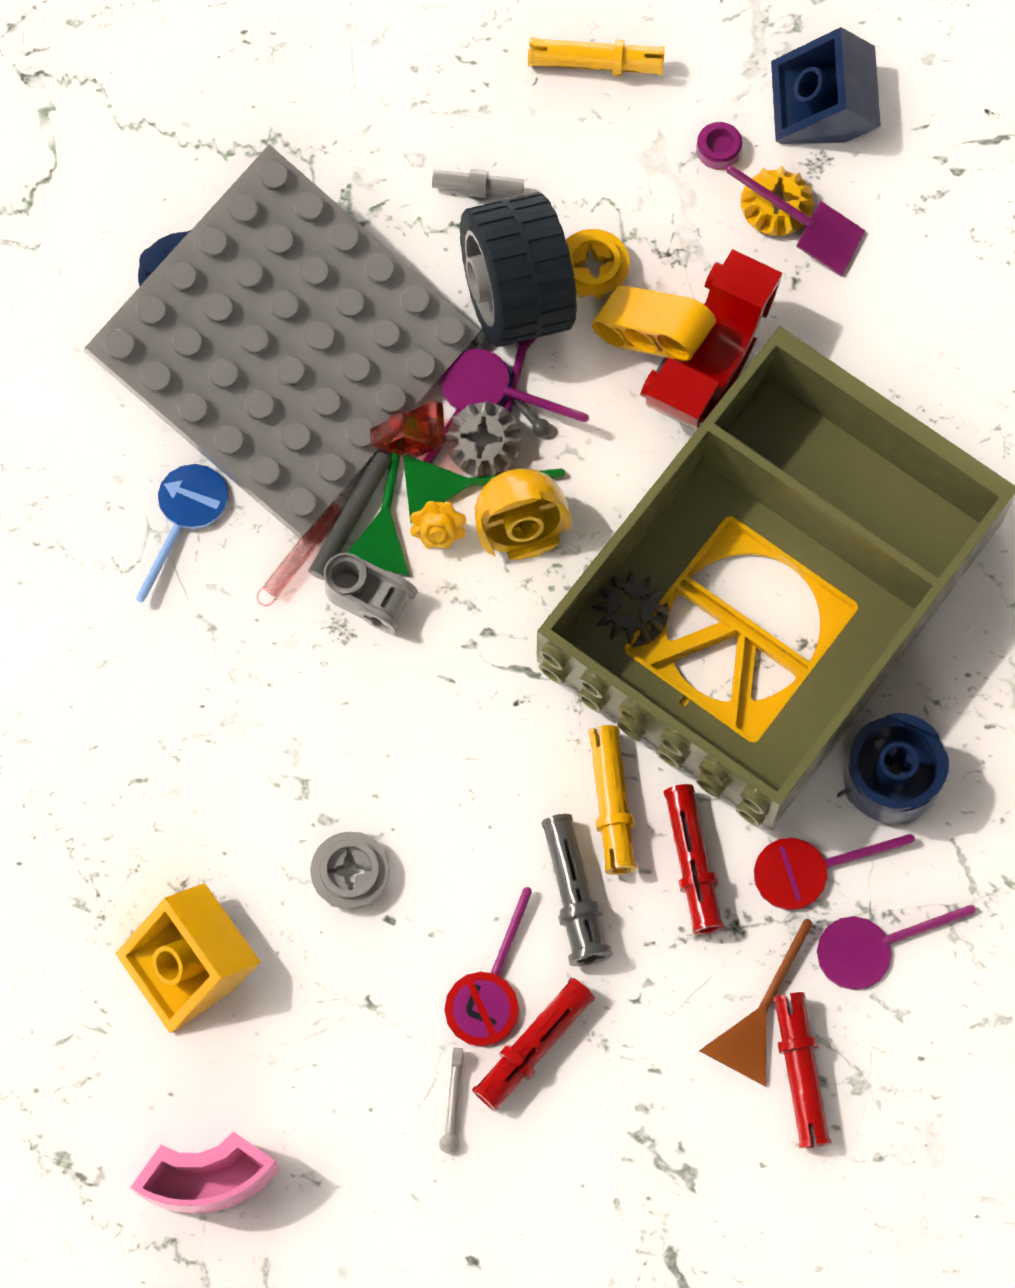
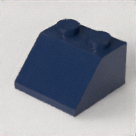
[771,27,881,144]

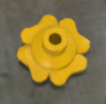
[410,501,466,549]

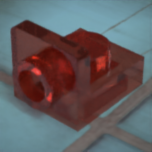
[370,400,445,458]

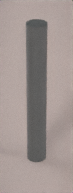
[308,451,392,580]

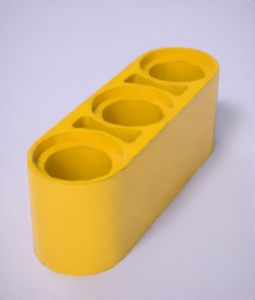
[591,285,716,361]

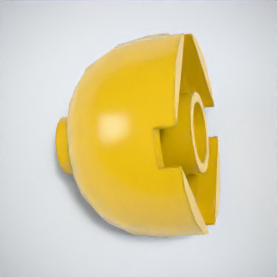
[474,469,572,560]

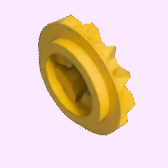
[740,165,814,236]
[566,229,630,300]

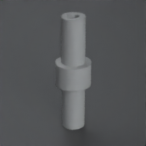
[432,169,524,198]

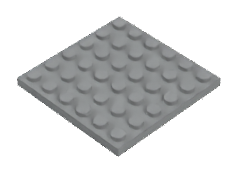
[83,144,481,539]

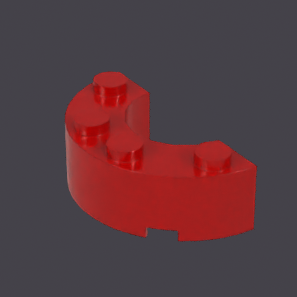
[640,249,783,430]

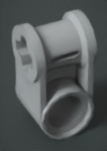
[324,553,418,634]

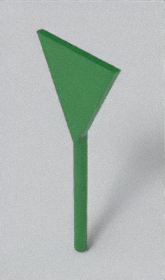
[347,422,410,577]
[403,454,566,524]

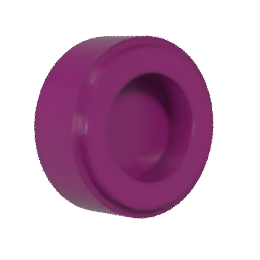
[696,122,742,170]

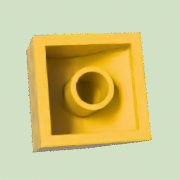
[115,883,261,1033]

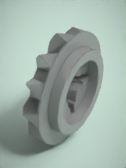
[445,401,521,477]
[310,831,390,911]

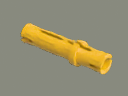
[528,37,665,76]
[588,725,637,875]

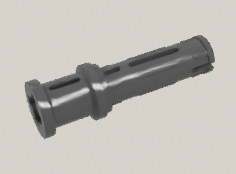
[541,813,613,966]

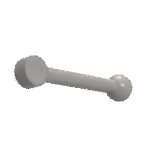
[439,1047,463,1154]

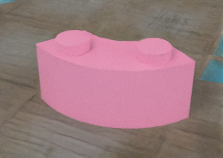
[130,1131,280,1213]

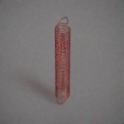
[257,494,348,606]

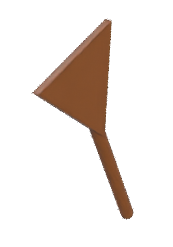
[699,919,812,1087]

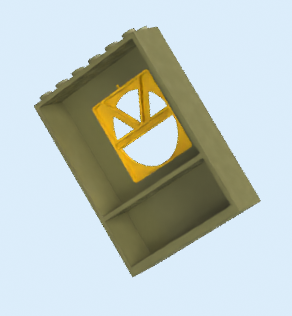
[537,326,1015,830]

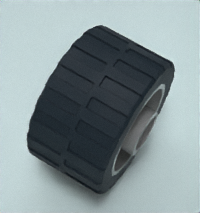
[459,192,577,347]

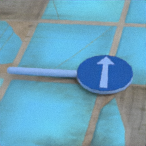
[136,464,228,603]

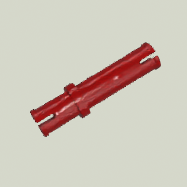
[663,784,724,935]
[472,977,595,1112]
[773,992,832,1149]

